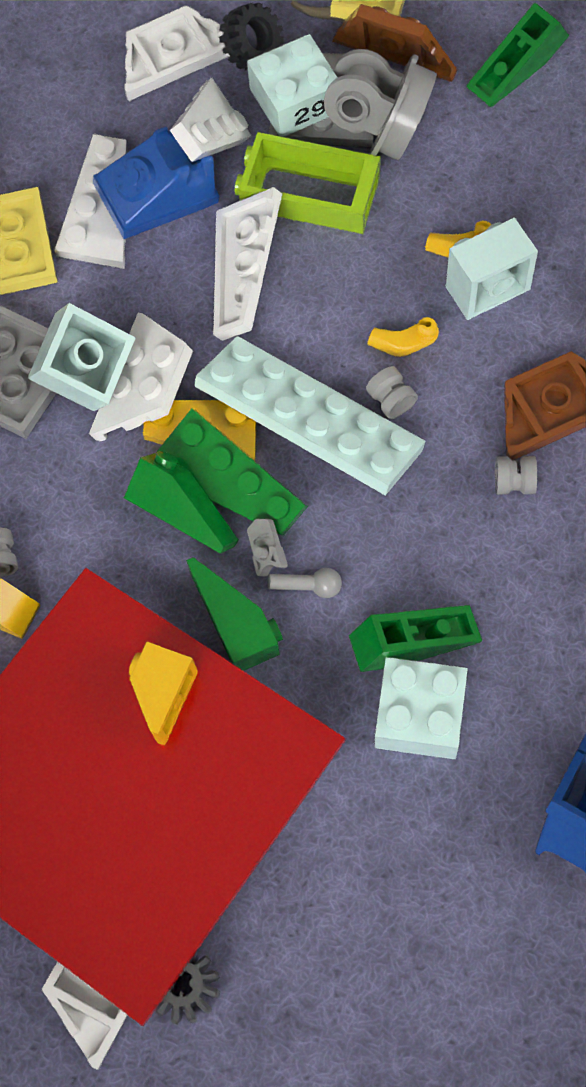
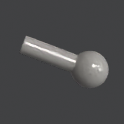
[268,568,342,598]

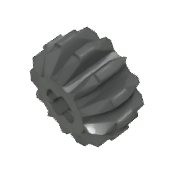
[155,953,220,1024]

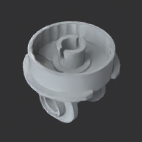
[324,49,437,161]

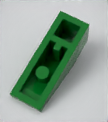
[466,2,569,108]
[124,451,239,554]
[186,557,283,671]
[349,605,482,672]

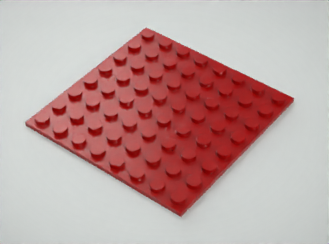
[0,567,346,1027]

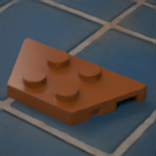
[332,4,457,82]
[504,351,586,460]

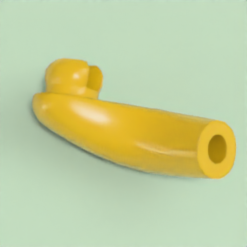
[425,221,492,258]
[367,317,439,357]

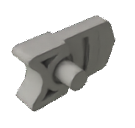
[247,519,288,577]

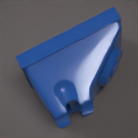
[93,127,220,239]
[535,733,586,882]

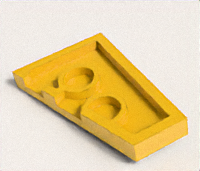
[143,400,257,461]

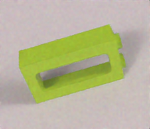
[234,132,380,234]

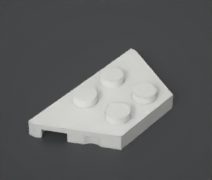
[125,6,229,101]
[89,313,193,441]
[42,962,127,1070]

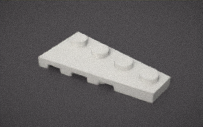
[170,78,251,162]
[55,134,128,269]
[213,187,282,341]

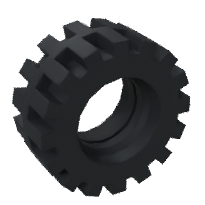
[219,2,284,70]

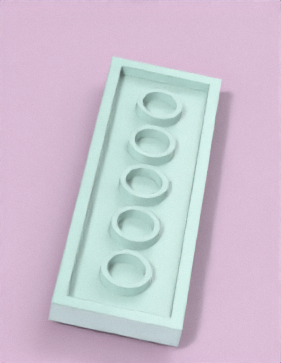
[195,336,426,496]

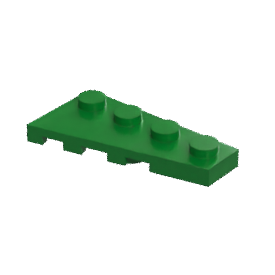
[157,408,308,536]

